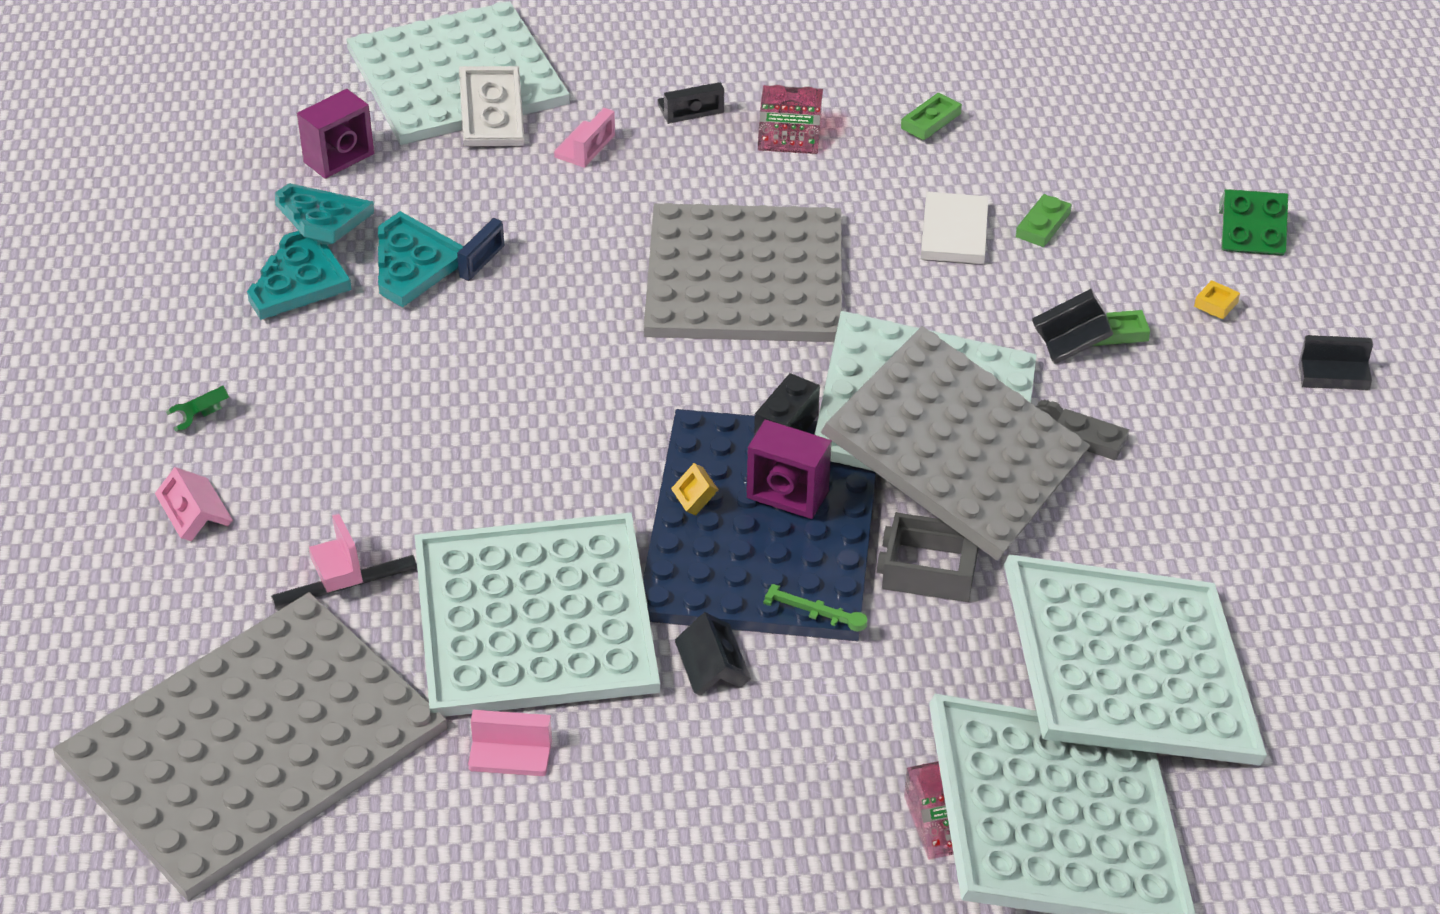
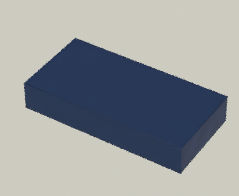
[457,218,505,281]

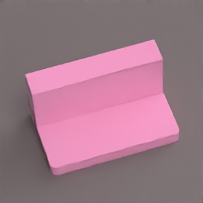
[554,108,615,168]
[155,467,233,541]
[309,514,363,593]
[468,710,552,776]

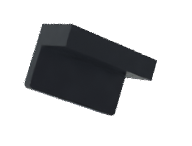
[658,82,724,124]
[1032,289,1113,364]
[1298,335,1373,390]
[675,612,751,696]

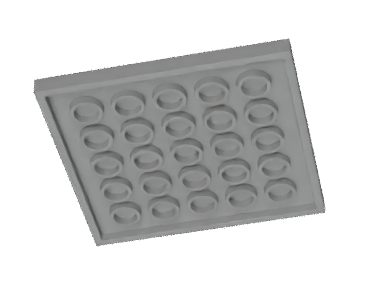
[644,203,842,342]
[820,326,1090,561]

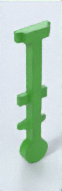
[763,584,867,632]

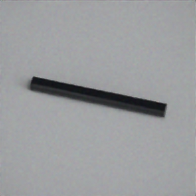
[271,555,417,609]

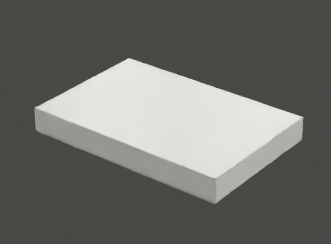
[459,66,524,146]
[920,192,988,264]

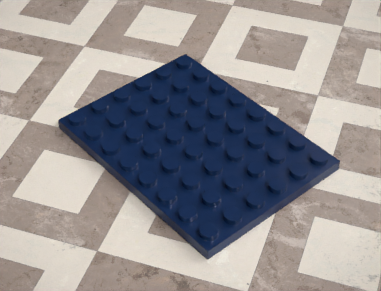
[643,409,876,642]

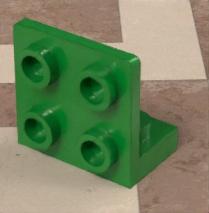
[1219,189,1289,255]

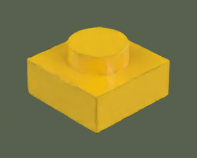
[1194,280,1240,319]
[671,463,718,516]

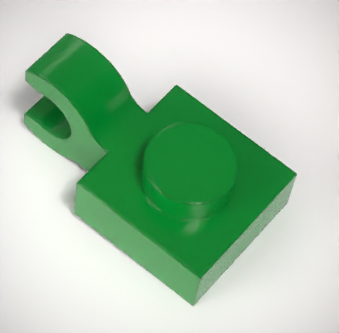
[166,385,229,431]

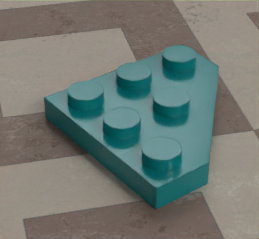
[275,183,375,245]
[378,211,464,308]
[247,231,352,320]

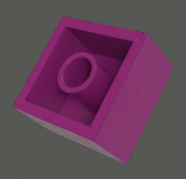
[297,88,375,179]
[747,419,832,519]

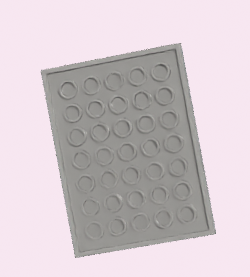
[53,592,447,901]

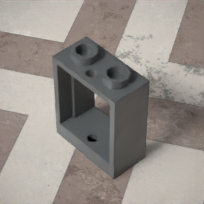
[877,512,979,602]

